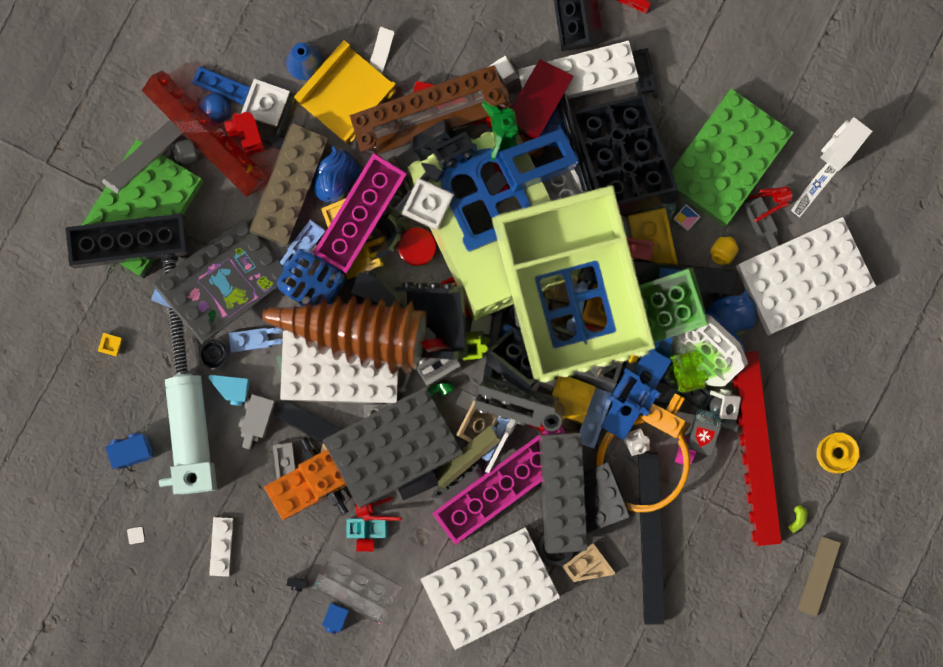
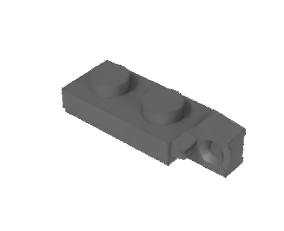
[743,197,779,250]

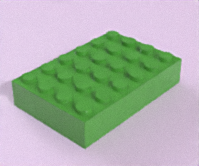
[672,89,793,228]
[82,139,204,278]

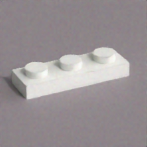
[209,517,234,577]

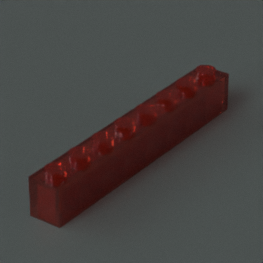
[141,70,268,197]

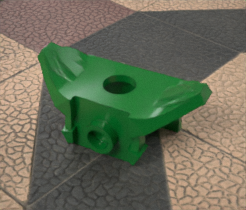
[482,101,518,161]

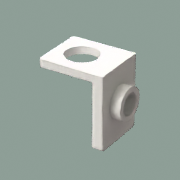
[710,389,741,420]

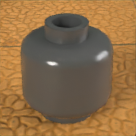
[170,139,200,166]

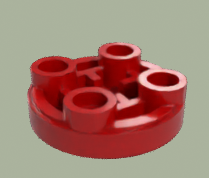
[398,228,436,266]

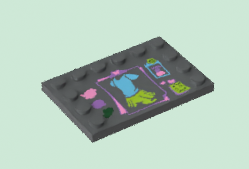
[153,219,289,344]

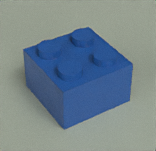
[105,432,156,470]

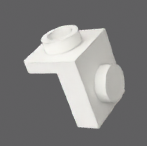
[624,428,650,456]

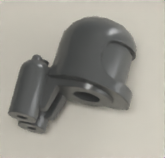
[709,397,739,432]

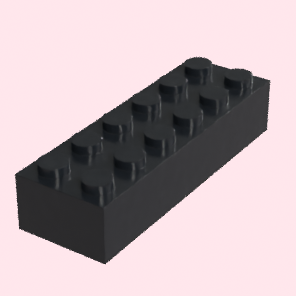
[65,213,189,269]

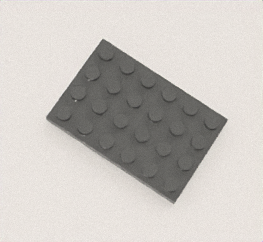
[323,387,463,509]

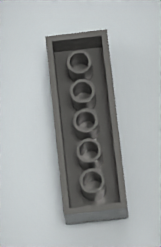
[539,431,587,553]

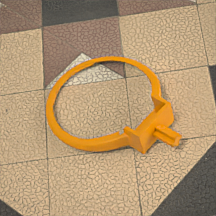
[595,394,691,512]

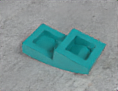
[346,519,388,538]

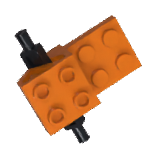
[264,437,349,521]

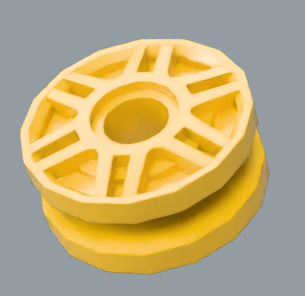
[817,433,859,474]

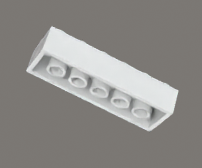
[518,41,638,100]

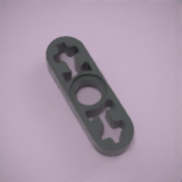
[432,463,483,505]

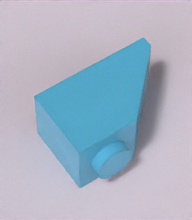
[209,375,250,406]

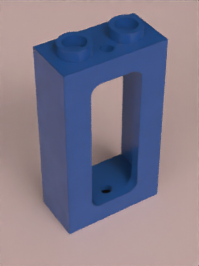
[496,129,578,193]

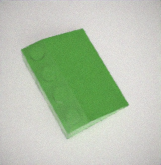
[638,268,708,343]

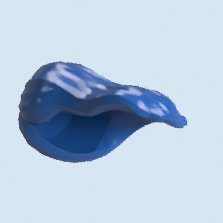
[313,146,361,203]
[706,290,756,334]

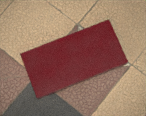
[511,59,574,138]

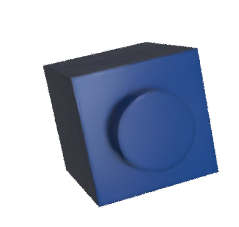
[322,603,350,634]

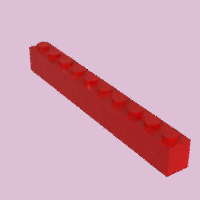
[732,351,781,546]

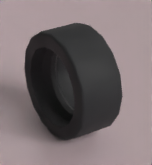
[537,534,574,566]

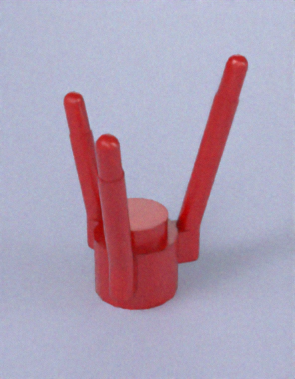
[747,186,792,222]
[355,497,402,521]

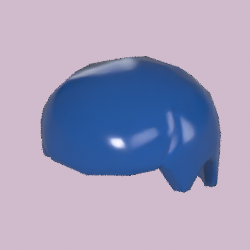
[199,94,231,124]

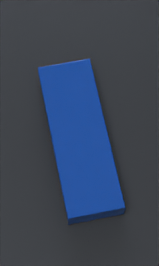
[192,66,251,106]

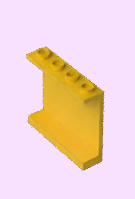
[294,40,397,144]

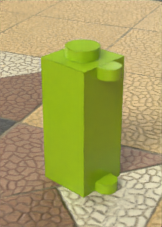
[463,331,490,360]

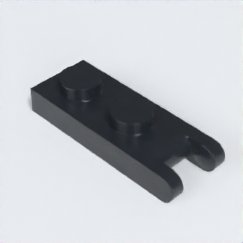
[632,48,658,99]

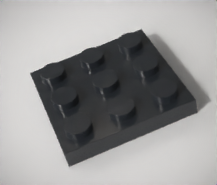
[583,462,631,534]

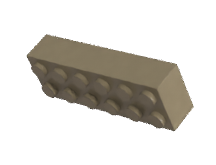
[249,124,328,246]

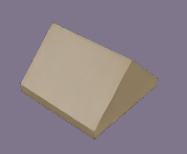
[456,401,498,443]

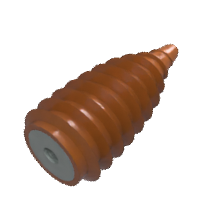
[262,295,427,375]

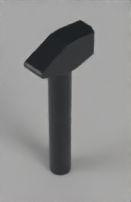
[265,93,296,150]
[395,163,444,214]

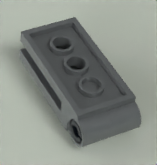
[474,376,565,431]

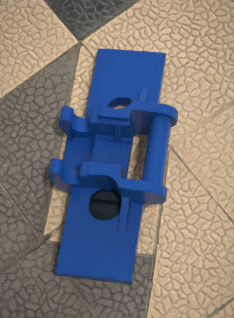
[601,349,672,440]

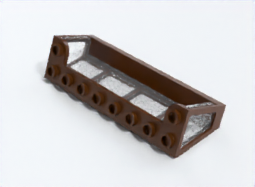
[350,65,513,156]

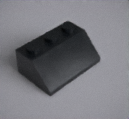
[554,0,604,51]

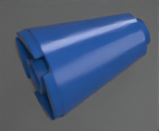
[286,43,324,81]

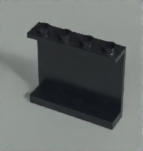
[395,282,468,360]

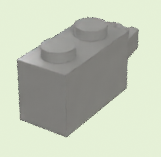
[239,394,276,450]

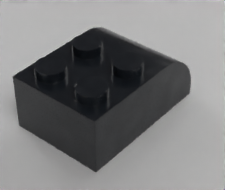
[486,327,539,391]

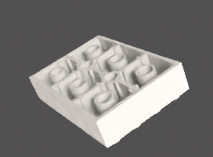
[736,217,876,336]
[280,331,399,404]
[420,527,560,650]

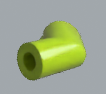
[788,505,808,534]

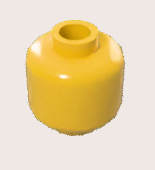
[710,236,739,265]

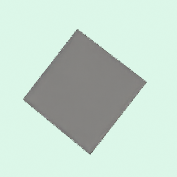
[456,390,476,411]

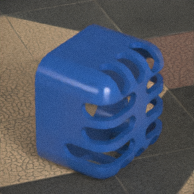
[277,249,345,306]

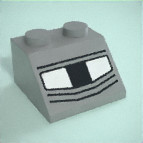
[417,358,461,388]

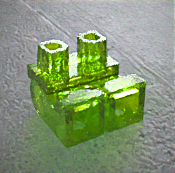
[670,351,708,392]

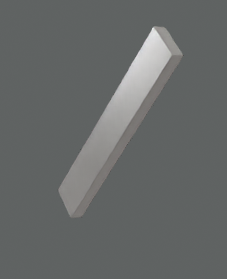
[102,117,188,194]

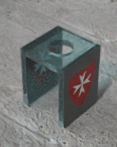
[688,408,722,455]

